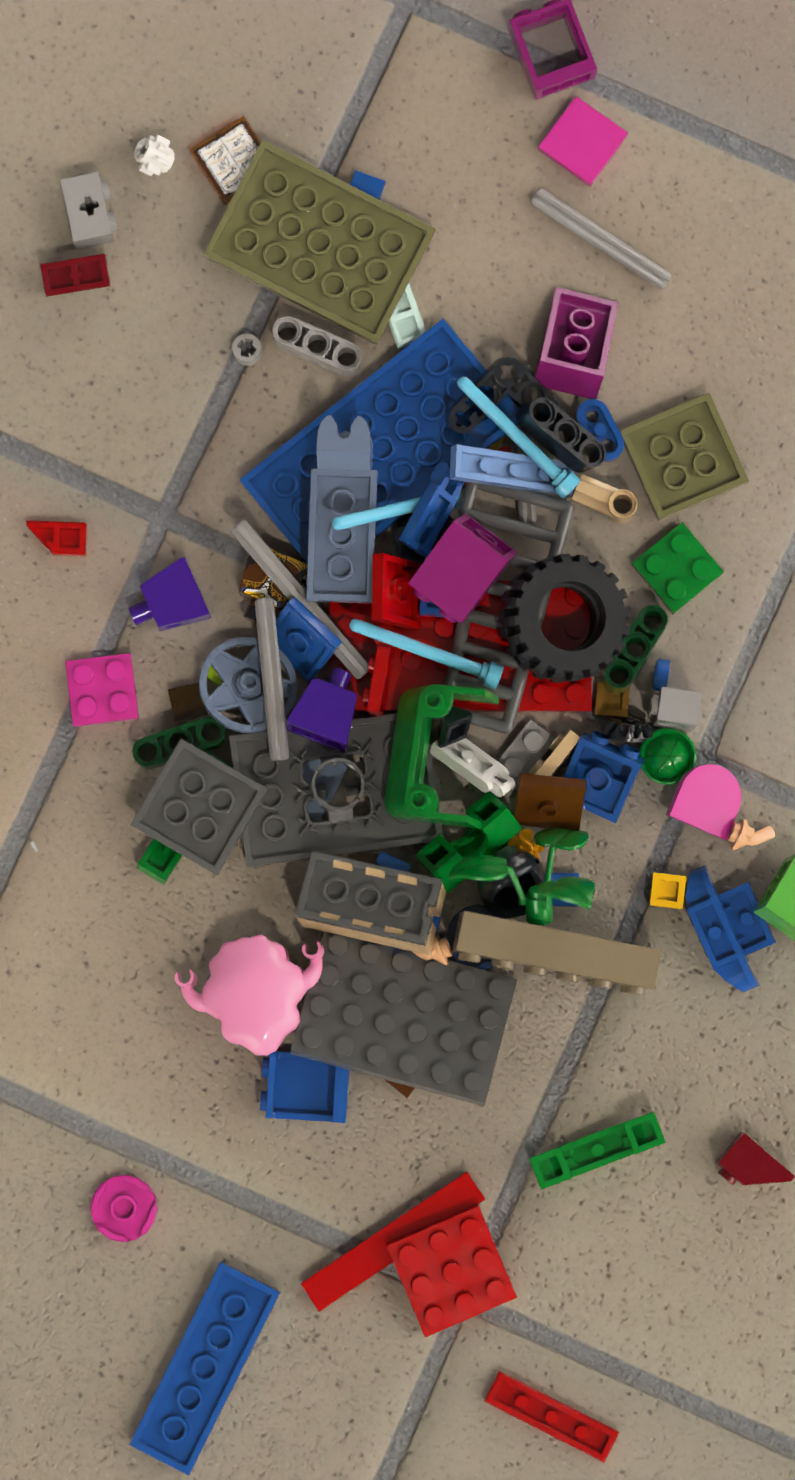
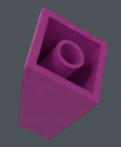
[408,513,519,623]

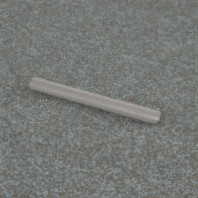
[231,520,369,679]

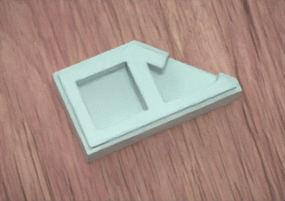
[388,283,426,350]

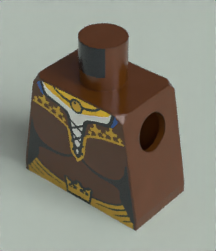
[239,548,307,624]

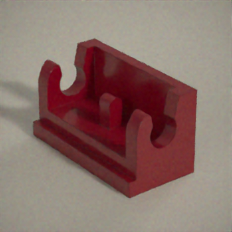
[40,254,111,297]

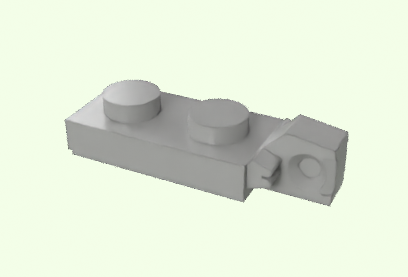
[484,719,556,798]

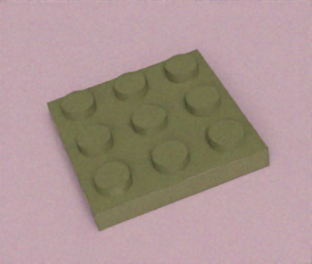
[620,393,749,521]

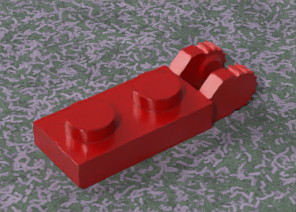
[363,622,396,717]

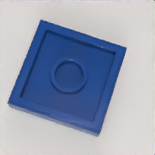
[276,597,342,683]

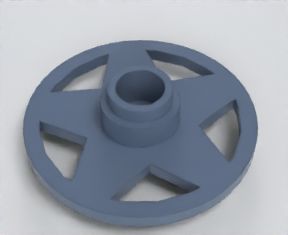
[199,637,297,733]

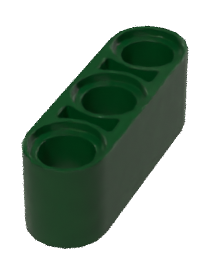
[602,605,668,695]
[132,717,227,769]

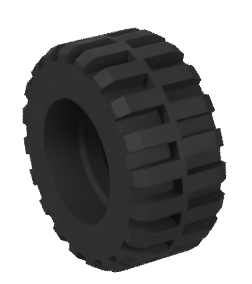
[498,554,631,683]

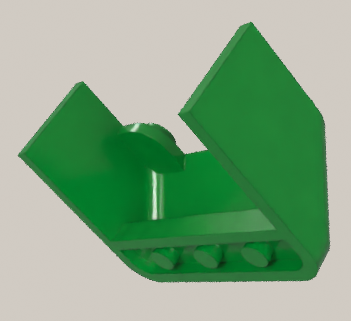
[385,684,499,829]

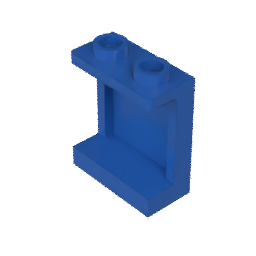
[260,1051,349,1123]

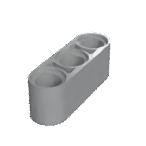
[272,316,362,377]

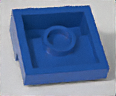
[564,731,645,823]

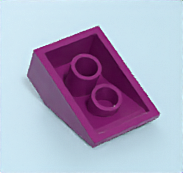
[534,287,619,399]

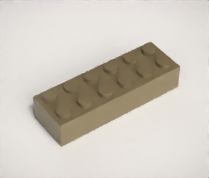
[452,911,662,996]

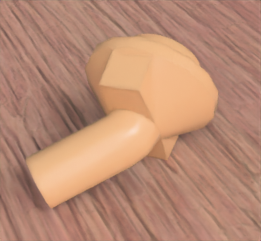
[727,819,775,850]
[412,933,453,965]

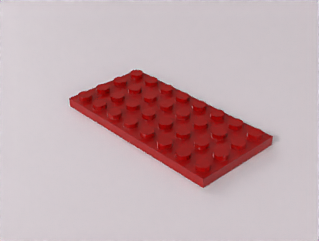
[329,580,592,712]

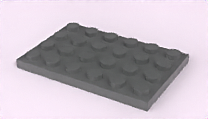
[290,932,517,1107]

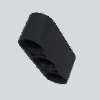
[516,397,606,473]

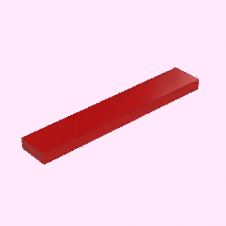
[301,1171,486,1312]

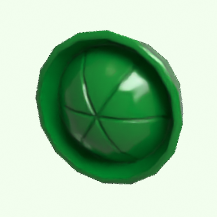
[639,728,697,785]

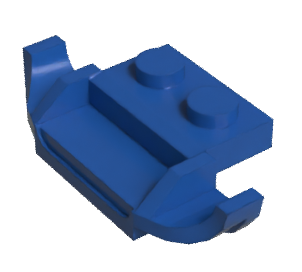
[686,865,776,992]

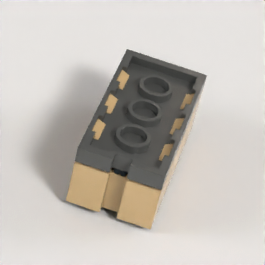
[295,851,446,955]

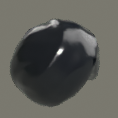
[477,846,545,919]

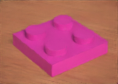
[65,653,139,727]

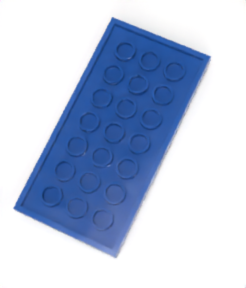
[240,319,518,565]

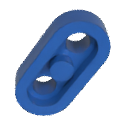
[576,399,624,462]

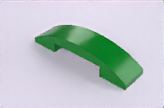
[529,1111,666,1190]

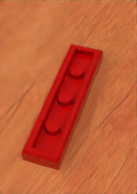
[484,1370,619,1463]

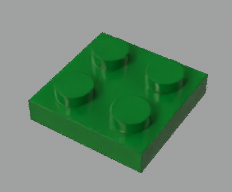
[631,522,724,614]

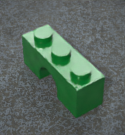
[415,791,523,894]

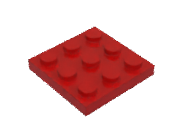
[386,1204,517,1338]

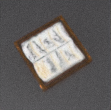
[189,116,261,205]

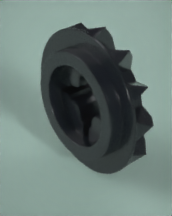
[600,718,654,743]

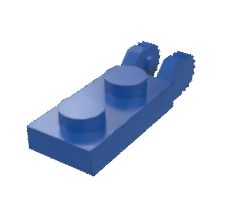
[398,461,465,557]

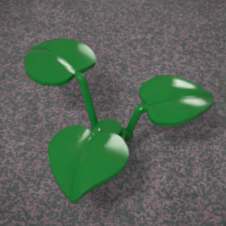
[449,828,596,926]

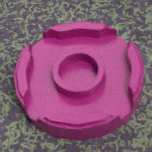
[90,1175,158,1242]

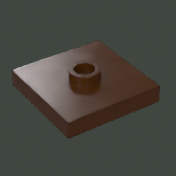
[514,773,586,831]

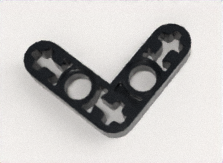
[445,357,567,434]

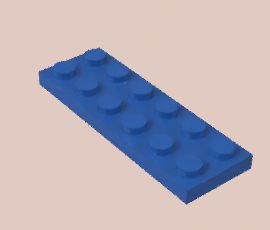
[129,1262,280,1475]

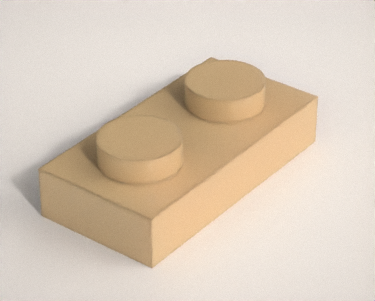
[528,730,580,776]

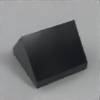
[438,706,473,748]

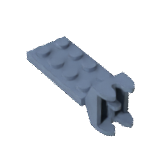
[306,415,378,603]

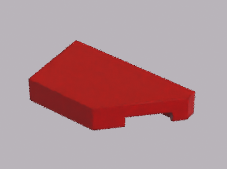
[26,520,88,557]

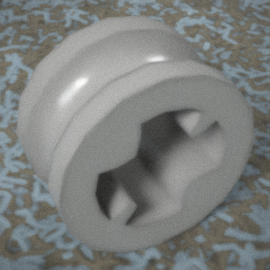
[232,334,262,366]

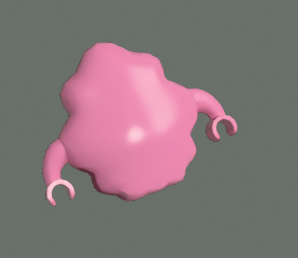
[175,935,324,1056]

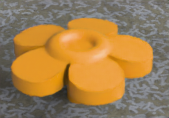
[507,828,545,859]

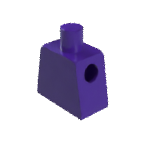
[128,557,211,631]
[286,668,357,753]

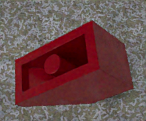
[715,1132,795,1185]

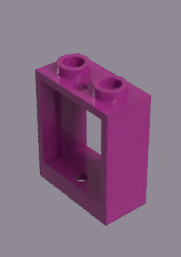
[508,0,597,100]

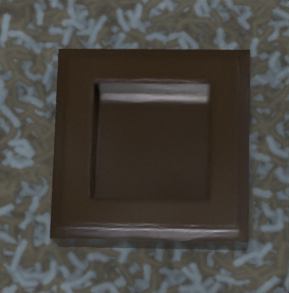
[168,683,208,723]

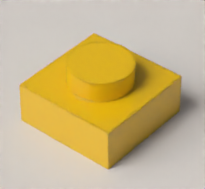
[649,872,686,910]

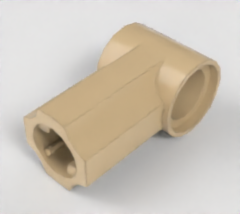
[571,474,638,524]

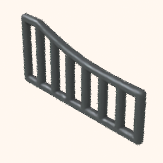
[443,482,575,734]

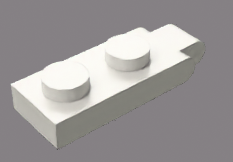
[430,738,515,797]

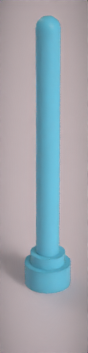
[457,377,581,499]
[332,492,462,530]
[349,619,504,690]

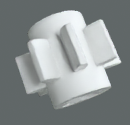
[134,134,175,176]

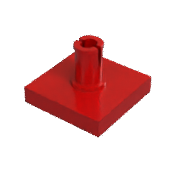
[362,553,421,629]

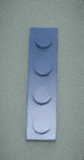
[450,444,574,497]

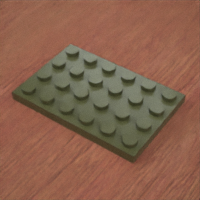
[203,140,436,345]

